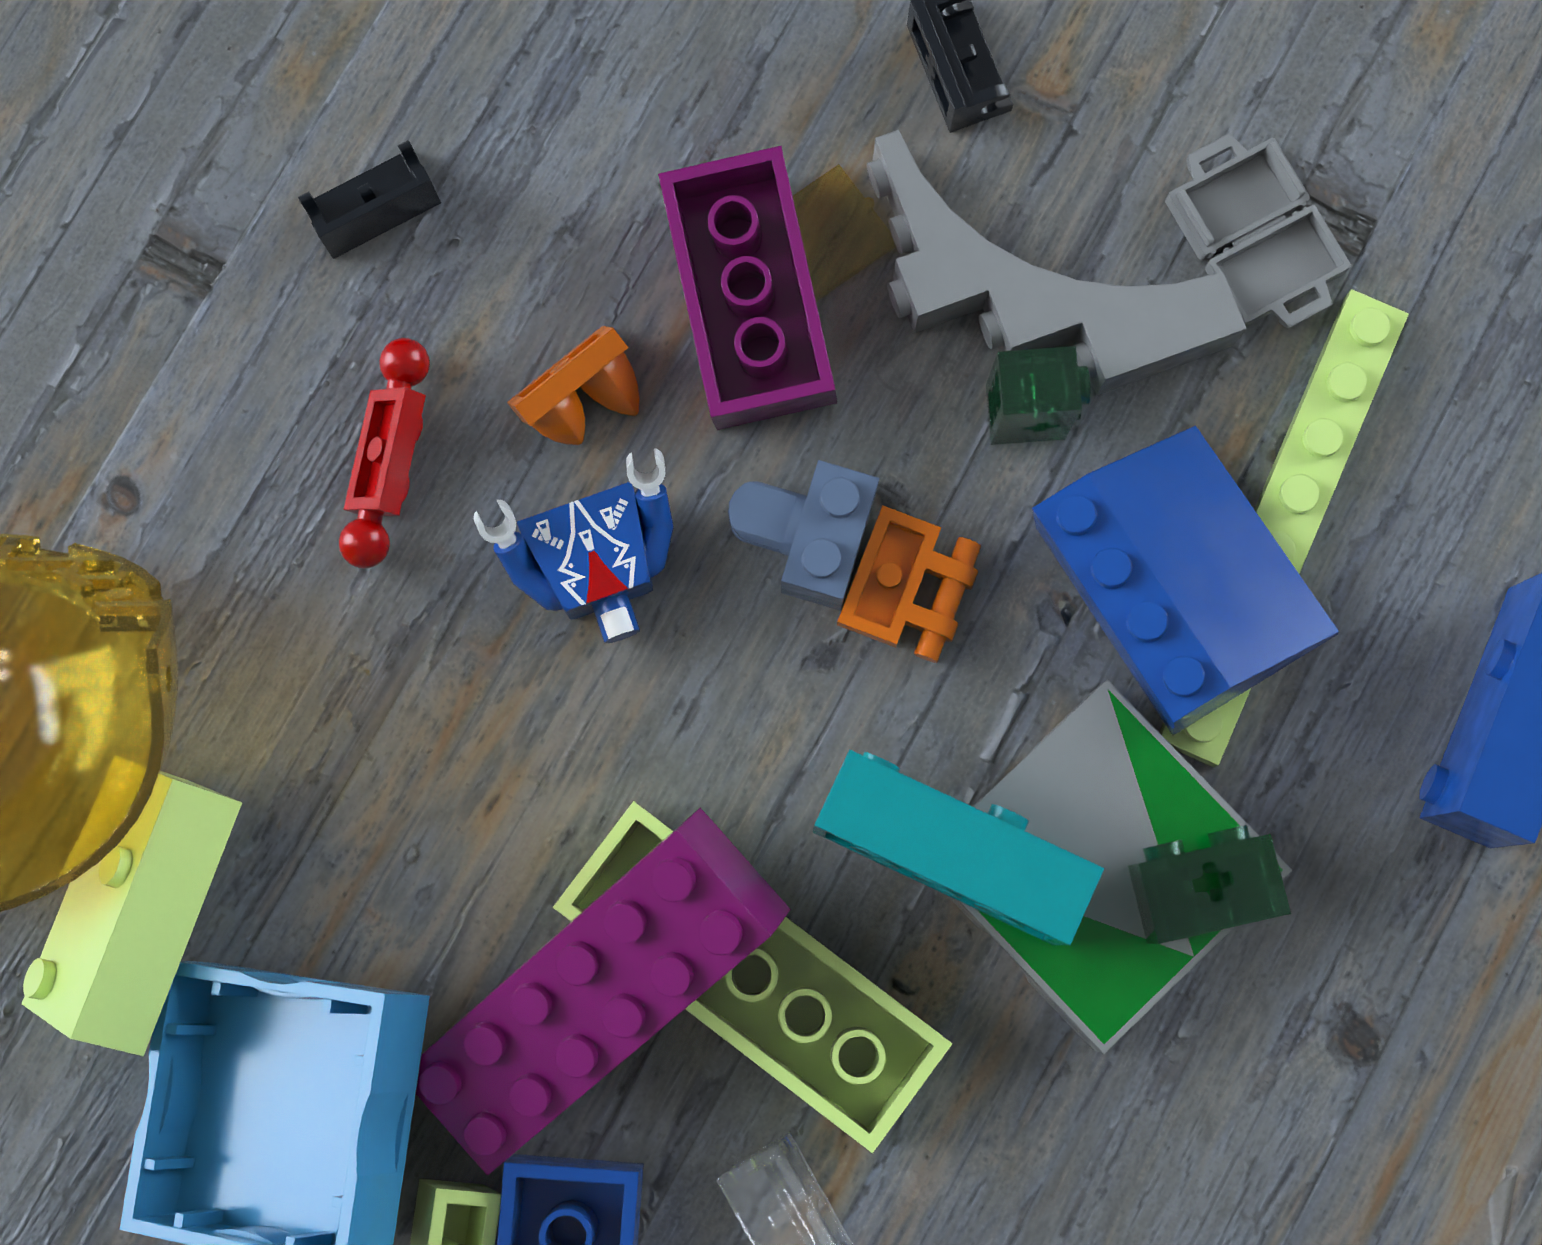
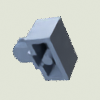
[728,460,879,611]

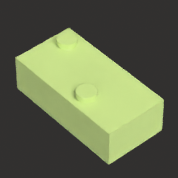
[22,757,242,1056]

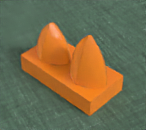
[507,326,640,445]

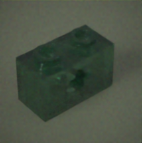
[986,346,1091,445]
[1128,825,1291,944]

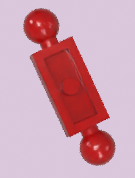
[339,338,430,568]

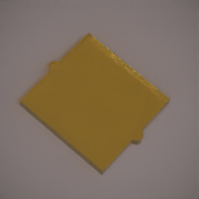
[793,164,896,302]

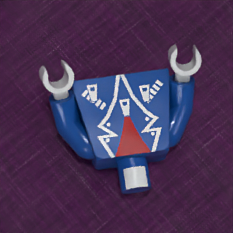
[474,448,674,643]

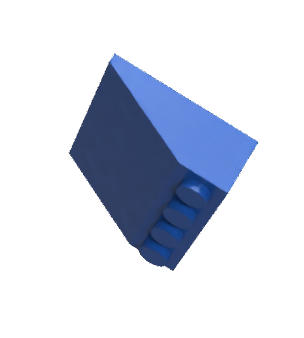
[1032,425,1339,735]

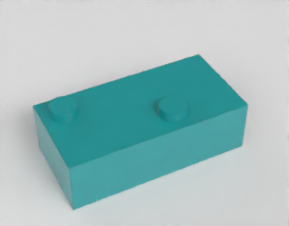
[813,749,1104,945]

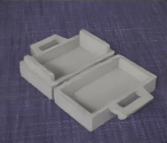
[1165,133,1351,328]

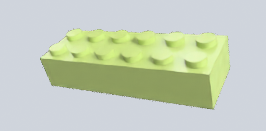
[553,801,953,1153]

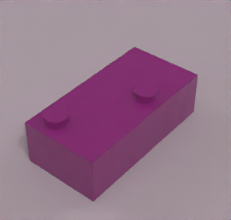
[658,146,837,430]

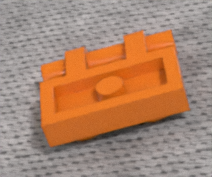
[837,505,981,663]

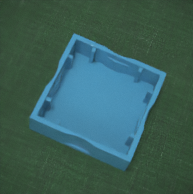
[120,961,430,1245]

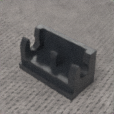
[907,0,1013,133]
[298,140,441,259]

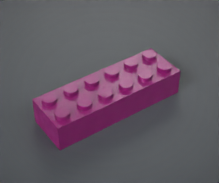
[416,807,791,1176]

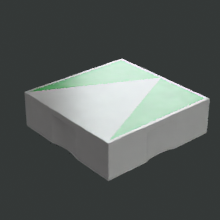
[948,679,1292,1054]

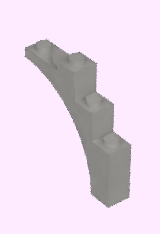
[867,129,1247,396]

